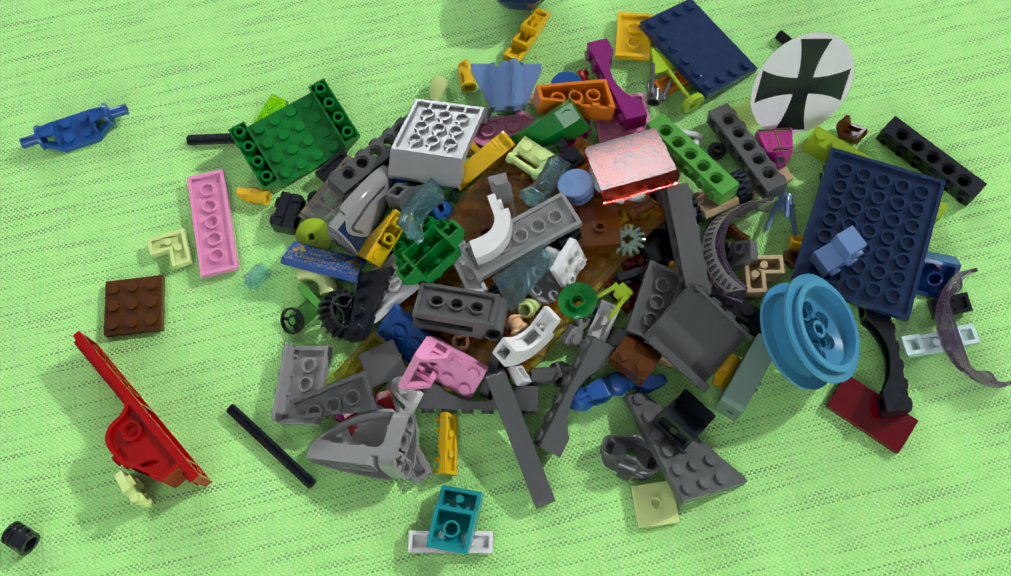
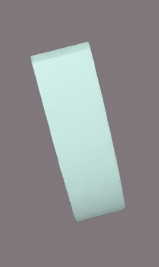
[899,324,980,357]

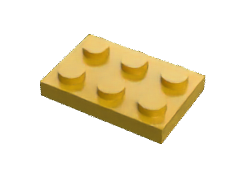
[615,12,652,61]

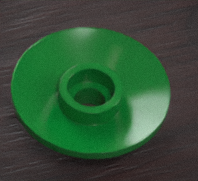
[558,282,597,320]

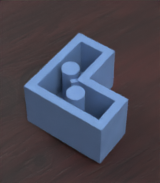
[809,225,867,277]

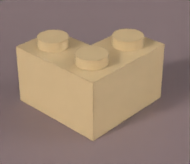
[739,255,785,300]

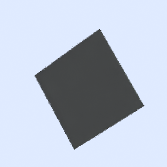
[358,339,406,388]

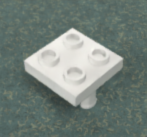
[543,237,587,289]

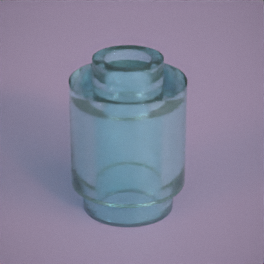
[243,262,272,290]

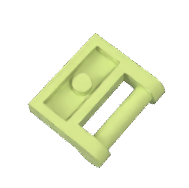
[505,136,555,181]

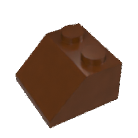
[608,334,662,387]

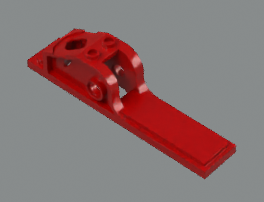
[73,331,212,488]

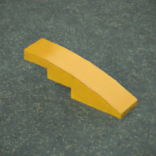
[503,7,551,62]

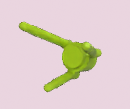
[597,282,633,320]

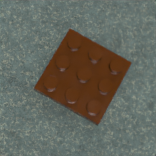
[104,275,165,337]

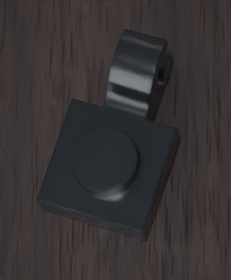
[556,138,586,171]

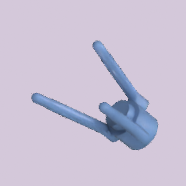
[765,193,797,236]

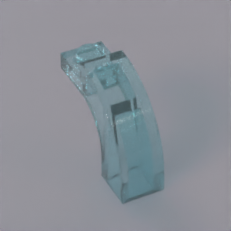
[519,155,571,207]
[398,178,445,244]

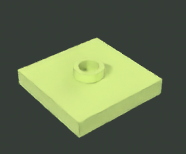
[630,481,680,529]

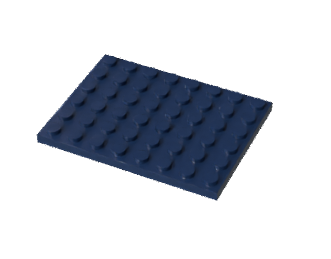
[789,147,946,322]

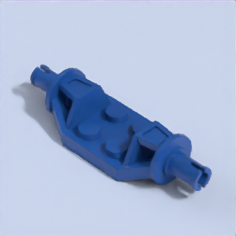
[19,103,130,153]

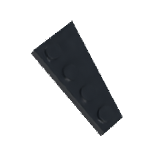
[346,266,396,343]

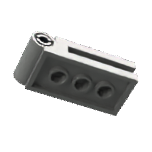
[413,281,509,341]

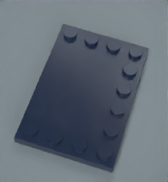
[638,0,758,100]

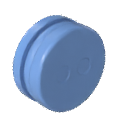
[557,169,595,206]

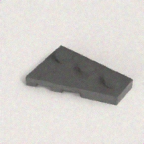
[715,240,758,275]

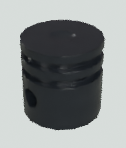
[1,521,40,556]

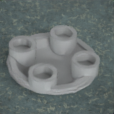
[526,267,560,304]

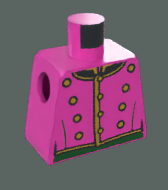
[755,128,793,169]

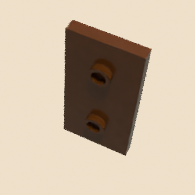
[578,187,621,249]

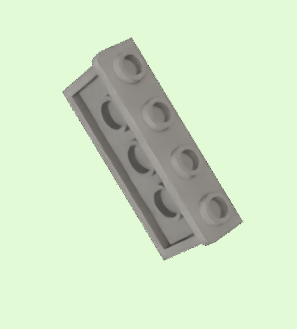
[271,343,333,425]

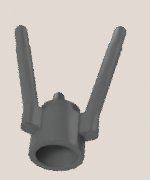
[646,63,677,106]

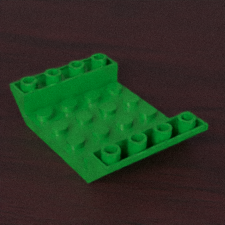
[228,78,361,190]

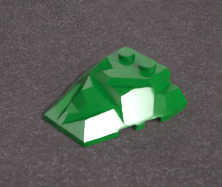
[393,214,465,285]

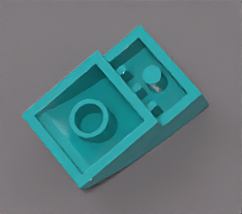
[426,485,484,555]

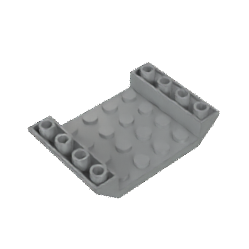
[388,99,492,188]

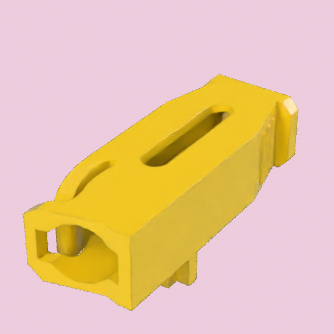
[458,130,515,191]

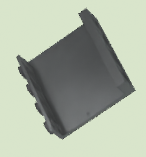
[642,283,753,393]

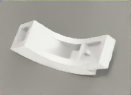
[469,193,513,266]
[492,306,561,367]

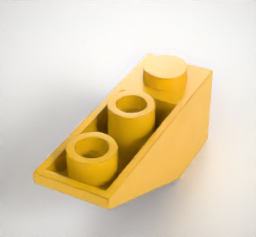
[357,209,410,268]

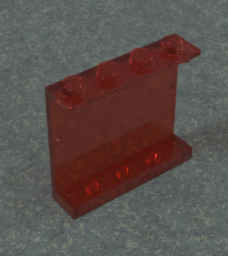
[583,127,679,205]

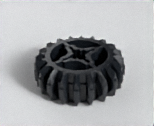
[316,289,355,341]

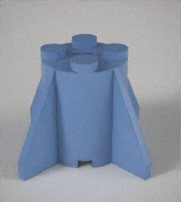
[471,58,542,113]

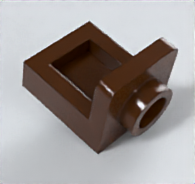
[836,114,868,145]

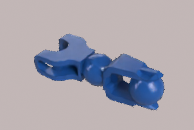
[570,372,668,412]

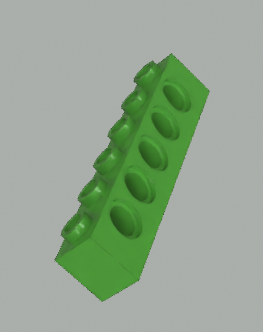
[645,113,739,206]

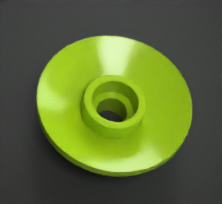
[295,218,332,250]

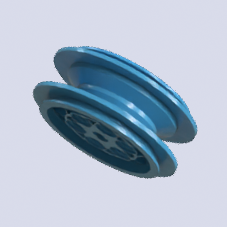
[760,274,860,390]

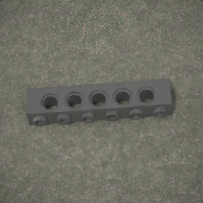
[707,103,787,202]
[327,114,408,201]

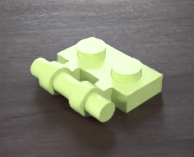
[114,471,154,509]

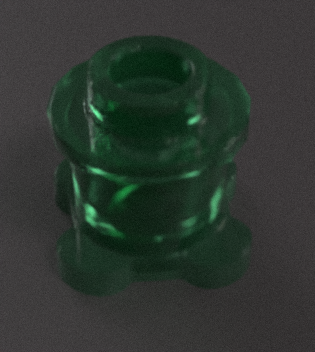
[446,188,470,209]

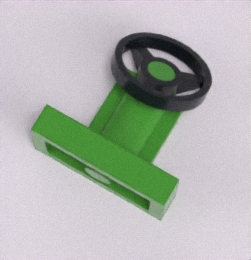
[280,283,320,334]

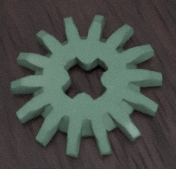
[612,225,646,256]

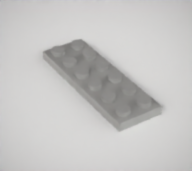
[460,191,582,282]

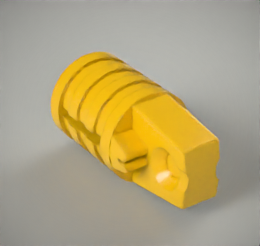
[458,59,477,92]
[236,186,272,206]
[712,353,741,389]

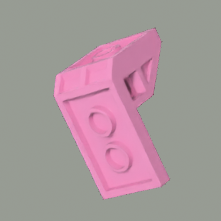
[398,336,489,400]

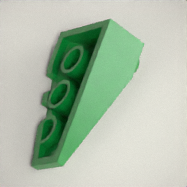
[510,98,590,147]

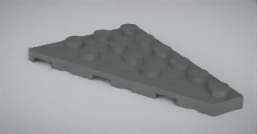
[623,390,748,505]

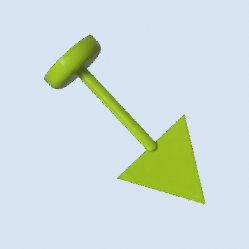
[651,47,705,113]

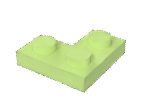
[147,228,193,269]

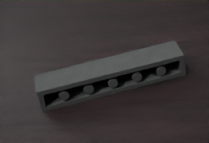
[661,183,712,296]

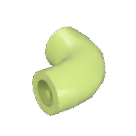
[296,268,338,298]

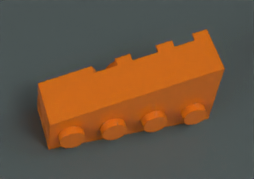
[533,79,615,121]

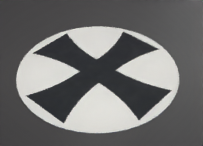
[751,32,854,135]

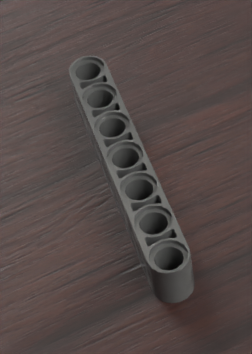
[485,368,556,509]

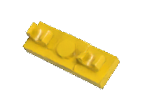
[434,412,458,476]

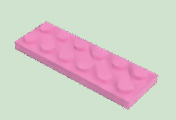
[187,169,240,278]

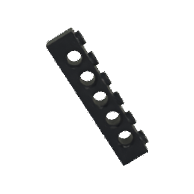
[876,116,987,206]

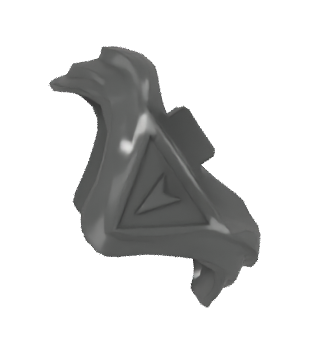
[600,434,660,481]

